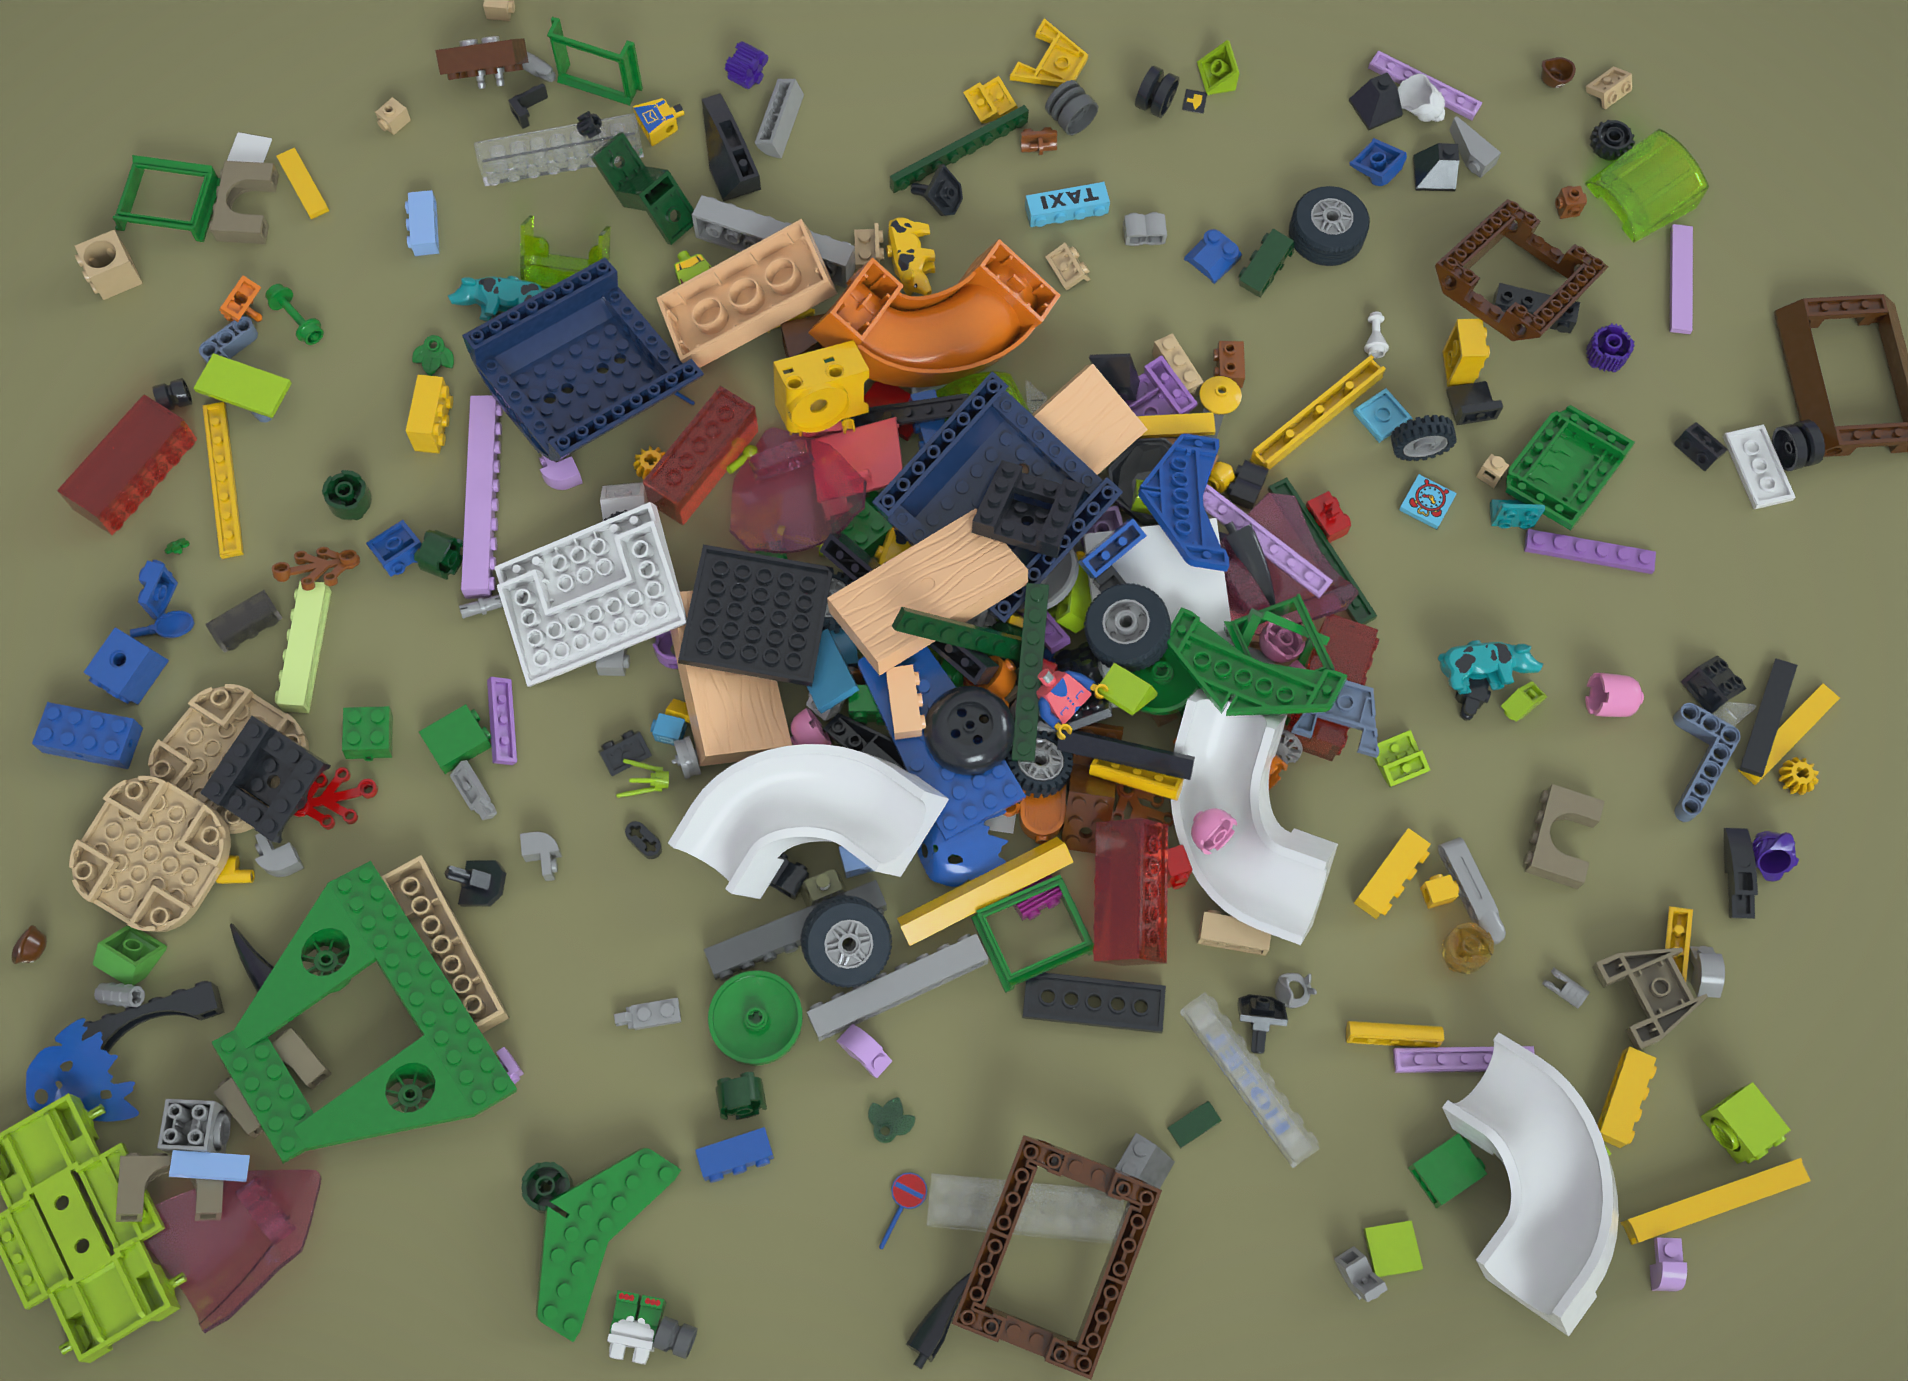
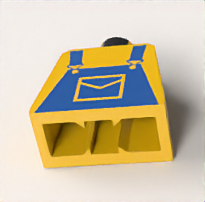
[633,98,684,146]

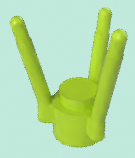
[616,759,669,798]

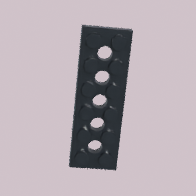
[1022,973,1166,1034]

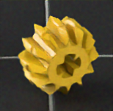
[633,446,670,483]
[1778,757,1819,796]

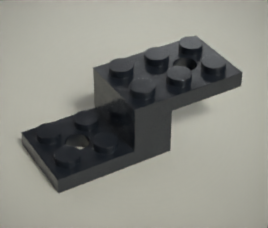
[1055,642,1112,731]

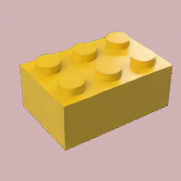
[1442,319,1490,387]
[406,375,453,454]

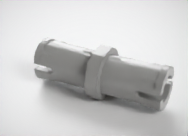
[459,594,503,619]

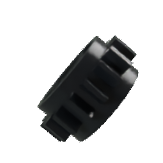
[1590,120,1635,161]

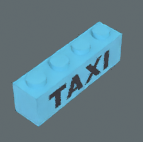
[1025,182,1110,227]

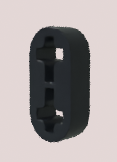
[625,821,662,859]

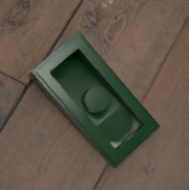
[1167,1101,1222,1149]

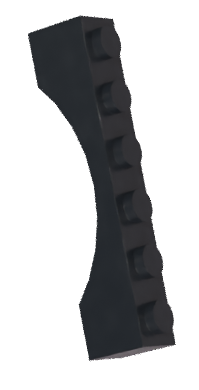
[82,981,225,1053]

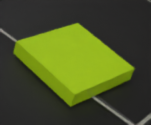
[1363,1220,1423,1277]

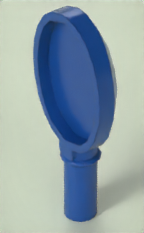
[130,611,194,638]

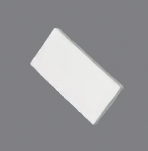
[1723,424,1796,509]

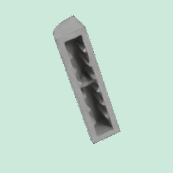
[755,79,804,158]

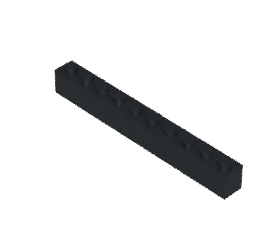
[819,533,999,685]

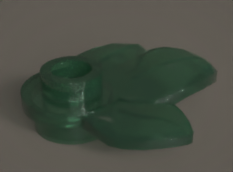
[868,1097,916,1143]

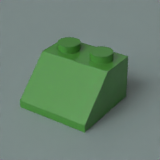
[93,925,167,986]

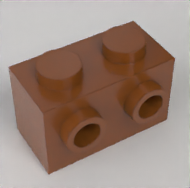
[1213,341,1245,388]

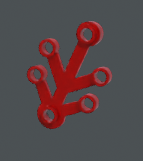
[294,767,378,830]

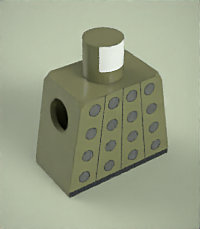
[800,869,847,907]

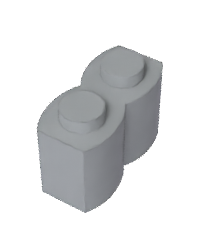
[1123,212,1167,246]

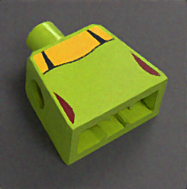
[674,250,712,285]

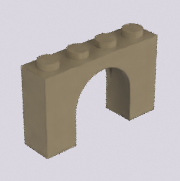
[209,161,279,244]
[1524,784,1605,889]
[214,1028,332,1138]
[116,1153,223,1222]

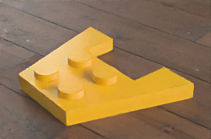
[1010,18,1088,87]

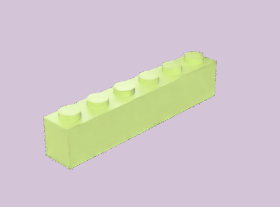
[275,581,331,713]

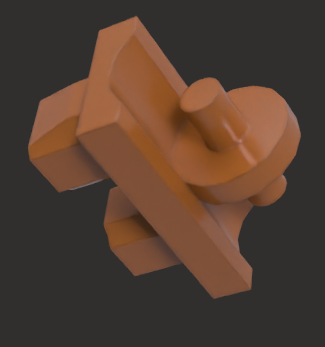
[1021,127,1057,155]

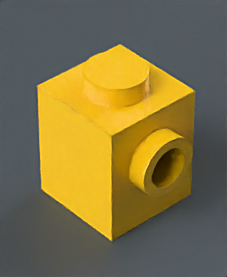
[1420,874,1459,909]

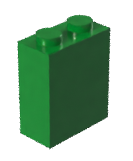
[419,704,492,774]
[1408,1133,1487,1208]

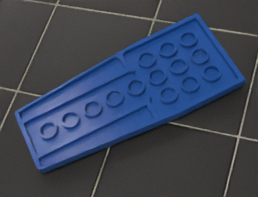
[858,647,1026,841]

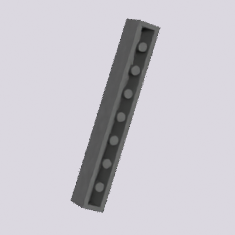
[704,880,887,980]

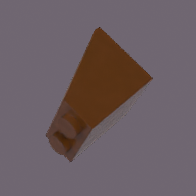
[781,313,826,373]

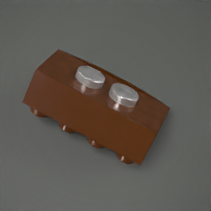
[435,36,529,89]

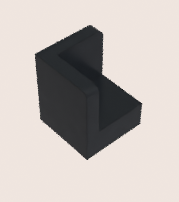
[1093,565,1126,592]

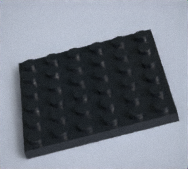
[678,544,834,687]

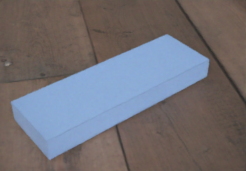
[169,1150,250,1182]

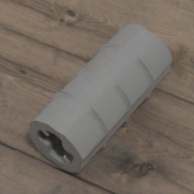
[94,982,145,1008]

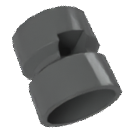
[653,1316,698,1359]

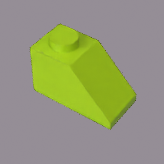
[1501,681,1547,722]

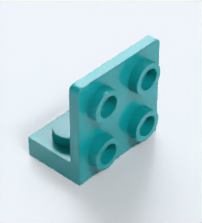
[1490,499,1545,529]

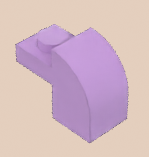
[539,455,583,490]
[837,1024,892,1078]
[1650,1238,1687,1291]

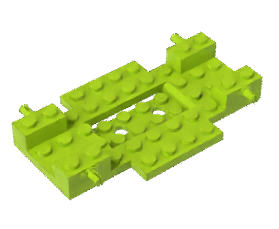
[0,1093,187,1363]

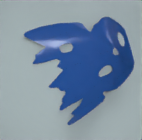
[917,810,1008,887]
[26,1018,139,1122]

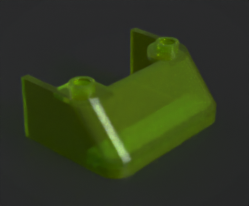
[520,215,611,288]

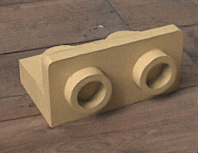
[1586,66,1632,109]
[854,223,884,269]
[1045,243,1091,290]

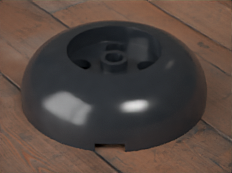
[923,686,1015,775]

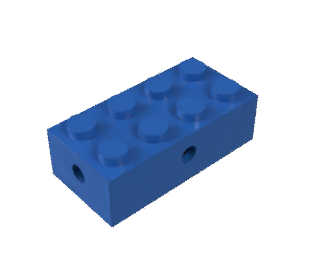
[32,702,143,769]

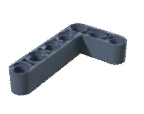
[199,316,274,422]
[1673,703,1741,822]

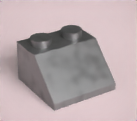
[1115,1133,1175,1189]

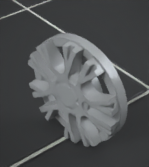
[1276,729,1303,764]

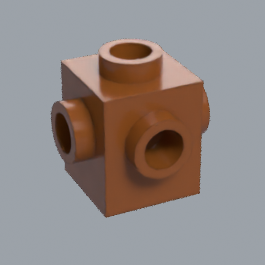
[1555,186,1587,219]

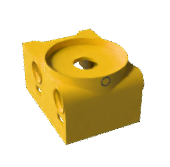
[773,340,869,433]

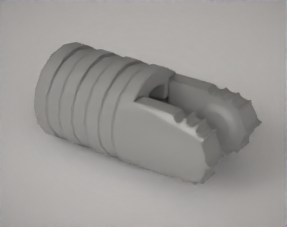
[522,52,556,82]
[1542,967,1590,1009]

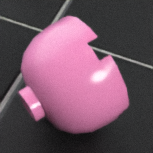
[1259,618,1305,663]
[790,708,832,745]
[1191,808,1237,855]

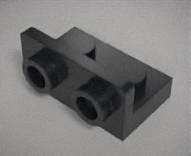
[1674,422,1728,471]
[598,729,652,776]

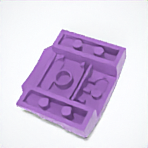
[1125,355,1198,439]

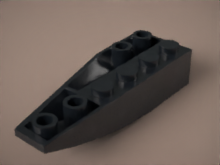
[702,93,761,202]
[823,713,906,771]

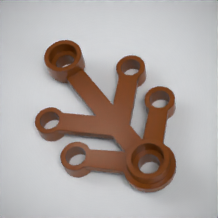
[272,547,360,591]
[1111,783,1174,857]

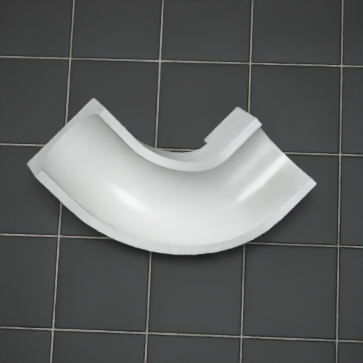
[1171,689,1338,945]
[668,744,949,899]
[1442,1033,1619,1336]

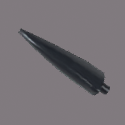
[1225,521,1276,606]
[230,923,274,993]
[906,1272,971,1370]

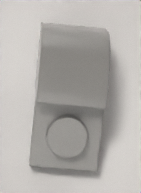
[520,832,562,881]
[255,833,304,877]
[1689,946,1725,998]
[1334,1246,1388,1302]

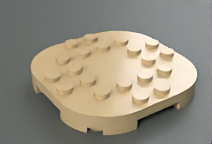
[148,684,309,834]
[69,776,231,933]

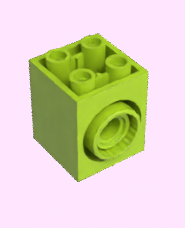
[1700,1082,1791,1164]

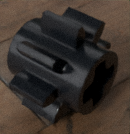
[576,111,602,139]

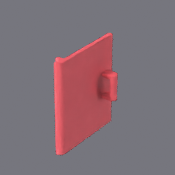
[811,417,903,505]

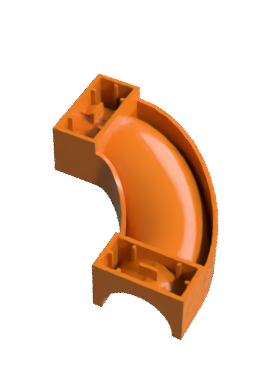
[809,239,1061,388]

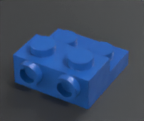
[366,520,422,577]
[138,560,178,620]

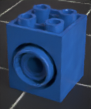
[84,627,169,705]

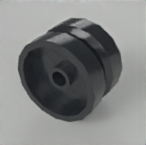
[1135,65,1180,118]
[1772,419,1825,471]

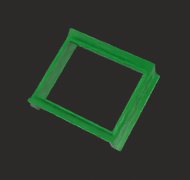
[547,17,643,106]
[113,155,221,242]
[1224,593,1335,672]
[1241,608,1330,726]
[971,874,1097,993]

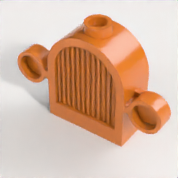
[963,656,1016,708]
[1003,784,1067,844]

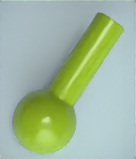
[726,445,759,474]

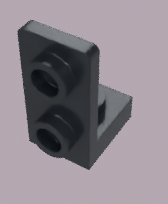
[508,83,548,129]

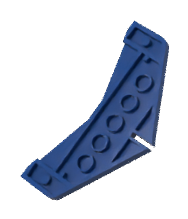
[1138,434,1230,572]

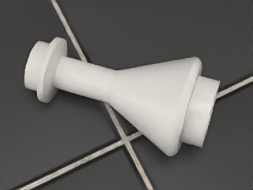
[1364,312,1389,358]

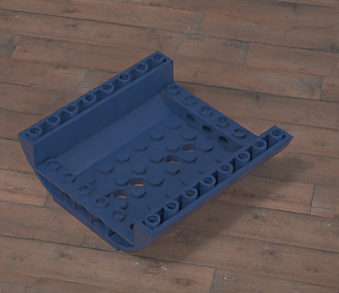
[462,257,704,462]
[872,371,1123,623]

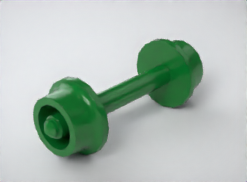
[265,284,324,345]

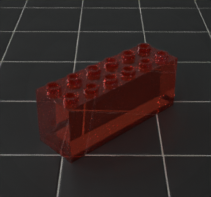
[643,386,758,525]
[57,394,197,535]
[1284,613,1380,761]
[1093,818,1168,966]

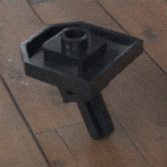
[911,164,963,216]
[444,860,507,907]
[1237,994,1288,1054]

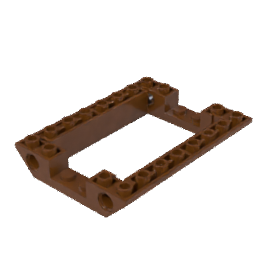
[1435,199,1609,341]
[1774,294,1908,457]
[952,1135,1162,1380]

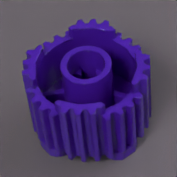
[724,41,769,89]
[1586,323,1635,372]

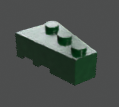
[1238,229,1294,298]

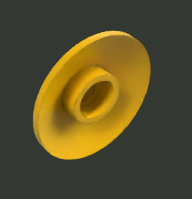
[1199,376,1242,414]

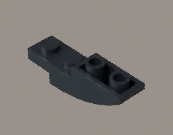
[1724,828,1758,919]

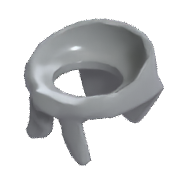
[1275,973,1317,1008]

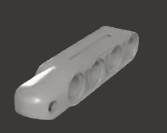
[1438,837,1506,945]

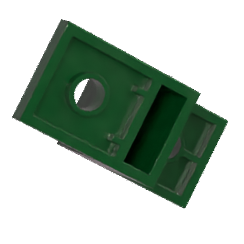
[590,132,694,245]

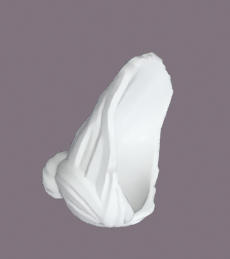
[1398,74,1445,122]

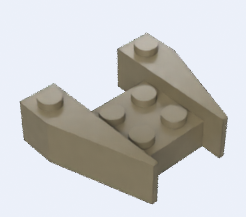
[1593,947,1708,1051]

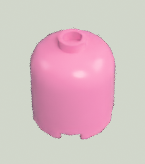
[1585,673,1644,717]

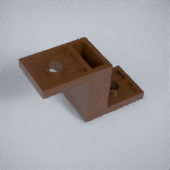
[1061,723,1124,855]

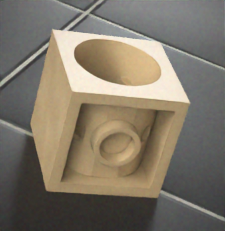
[75,230,143,300]

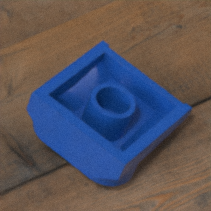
[1349,138,1407,186]
[1184,229,1242,284]

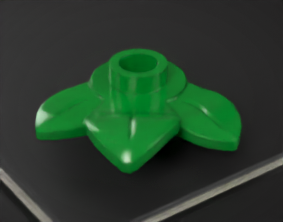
[412,335,454,376]

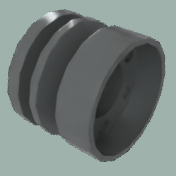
[1045,80,1099,135]

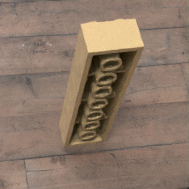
[381,855,509,1033]

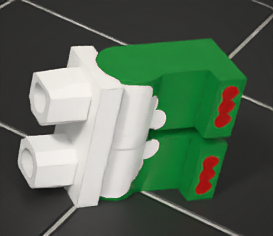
[607,1290,666,1365]

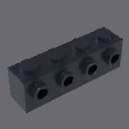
[1492,283,1580,334]

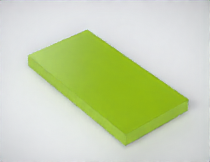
[194,353,292,419]

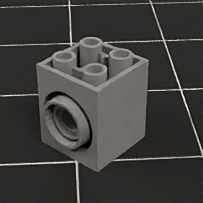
[157,1099,231,1155]

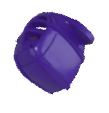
[1752,831,1799,881]

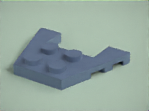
[1291,681,1379,758]

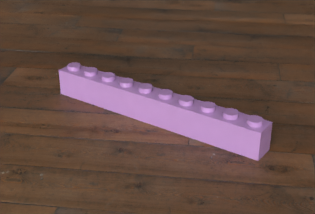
[461,395,503,599]

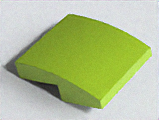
[1373,730,1431,787]

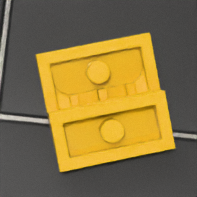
[963,76,1018,124]

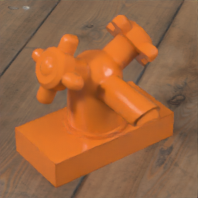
[219,275,262,322]

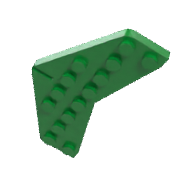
[1167,607,1347,716]
[536,1148,681,1342]

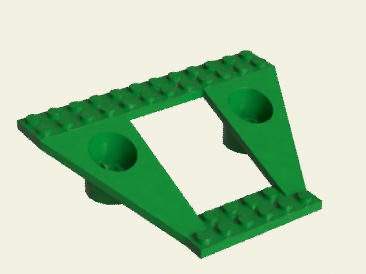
[211,861,517,1164]

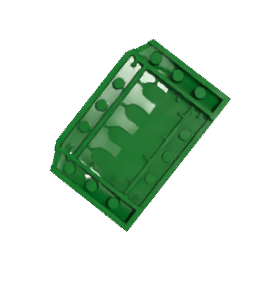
[1505,405,1635,531]

